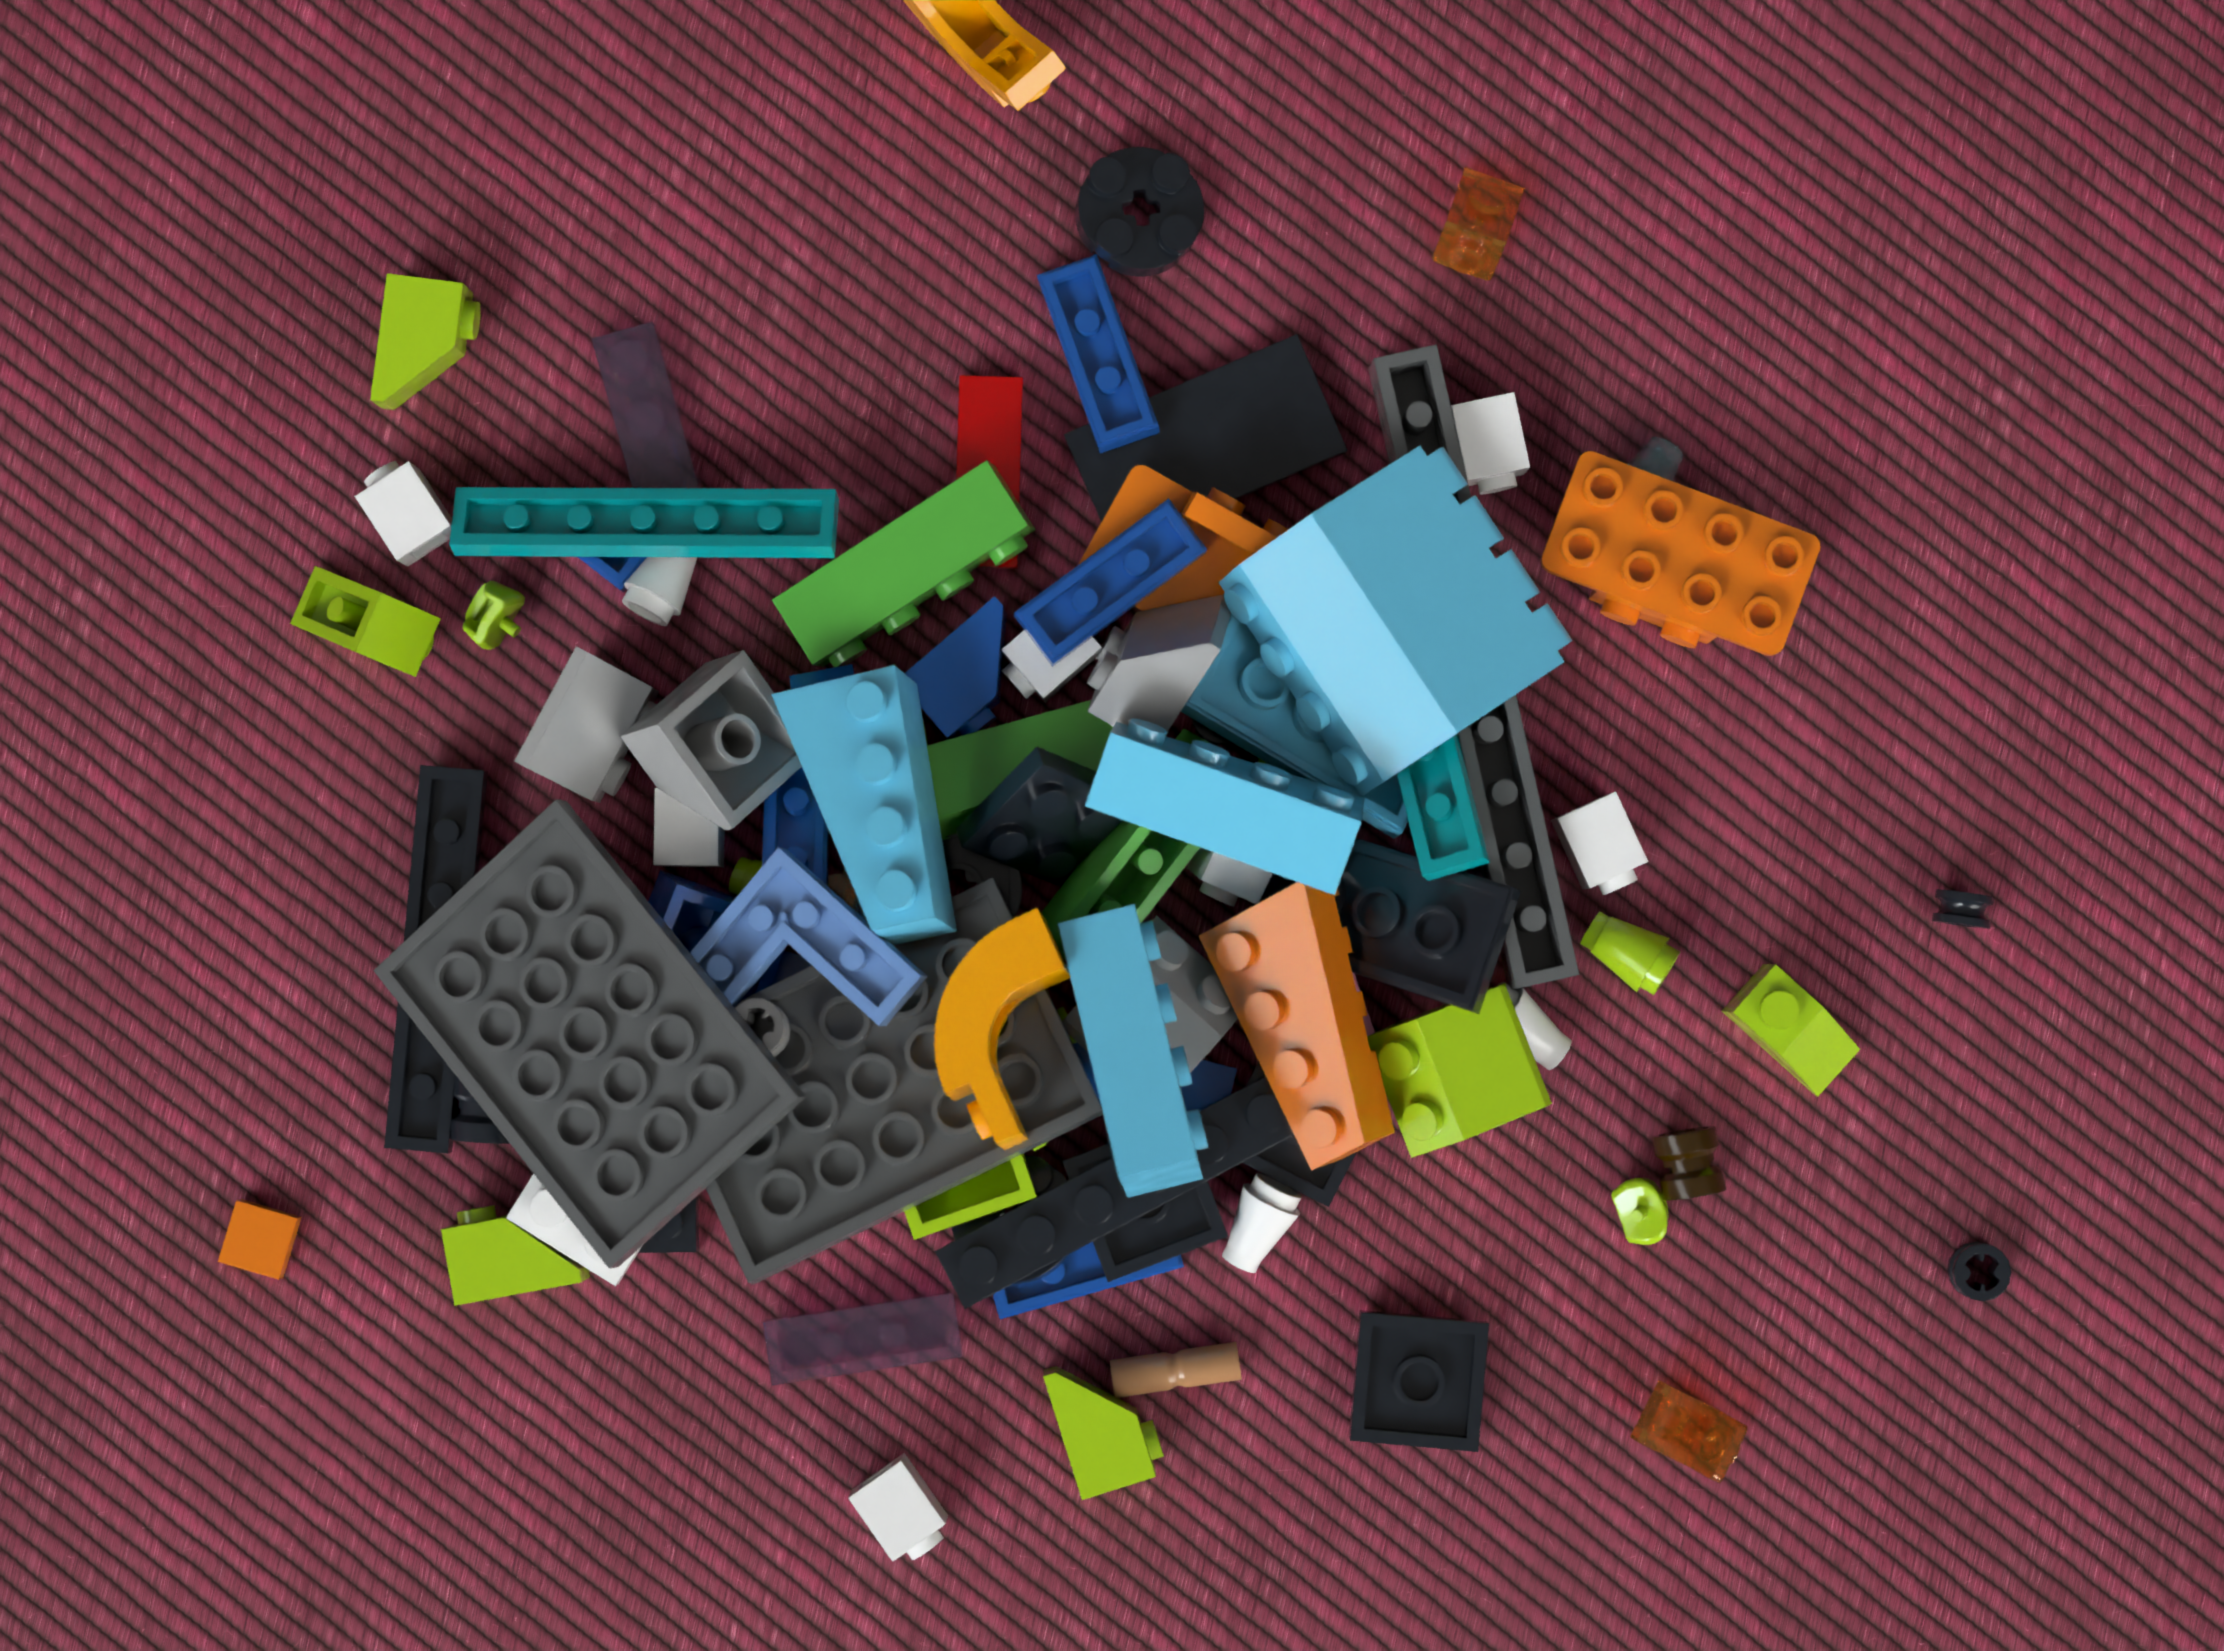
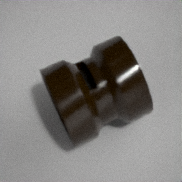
[1652,1126,1727,1201]

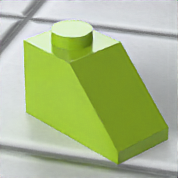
[370,273,481,410]
[290,566,441,677]
[1722,964,1860,1097]
[441,1205,590,1306]
[1043,1366,1164,1500]

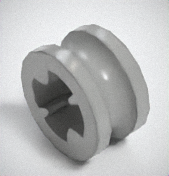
[735,998,790,1057]

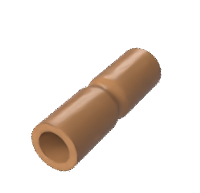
[1110,1342,1242,1398]

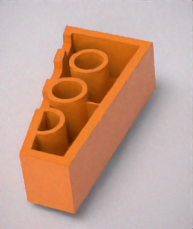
[1199,882,1395,1171]

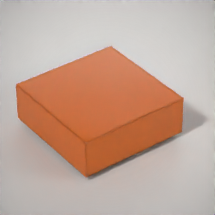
[218,1199,302,1280]

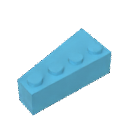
[771,665,957,945]
[1085,718,1365,895]
[1058,904,1208,1198]

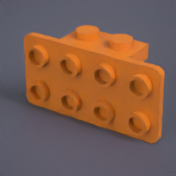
[1540,451,1820,656]
[1078,465,1289,611]

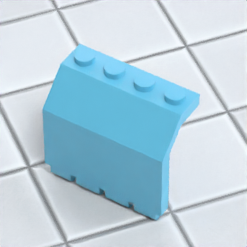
[1218,445,1573,796]

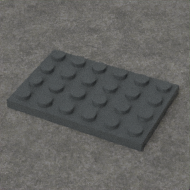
[373,799,807,1269]
[706,877,1103,1285]

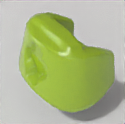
[462,581,525,650]
[1611,1178,1669,1245]

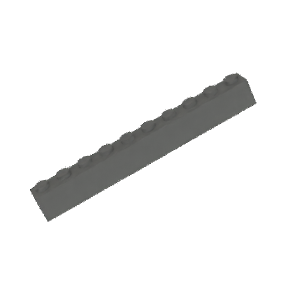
[1368,344,1579,989]

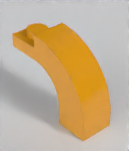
[903,0,1066,111]
[934,908,1071,1150]

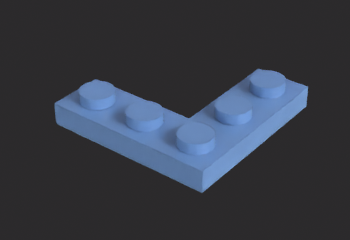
[690,847,928,1026]

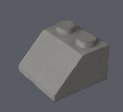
[1087,595,1231,731]
[514,646,660,803]
[620,650,802,830]
[1062,915,1238,1073]

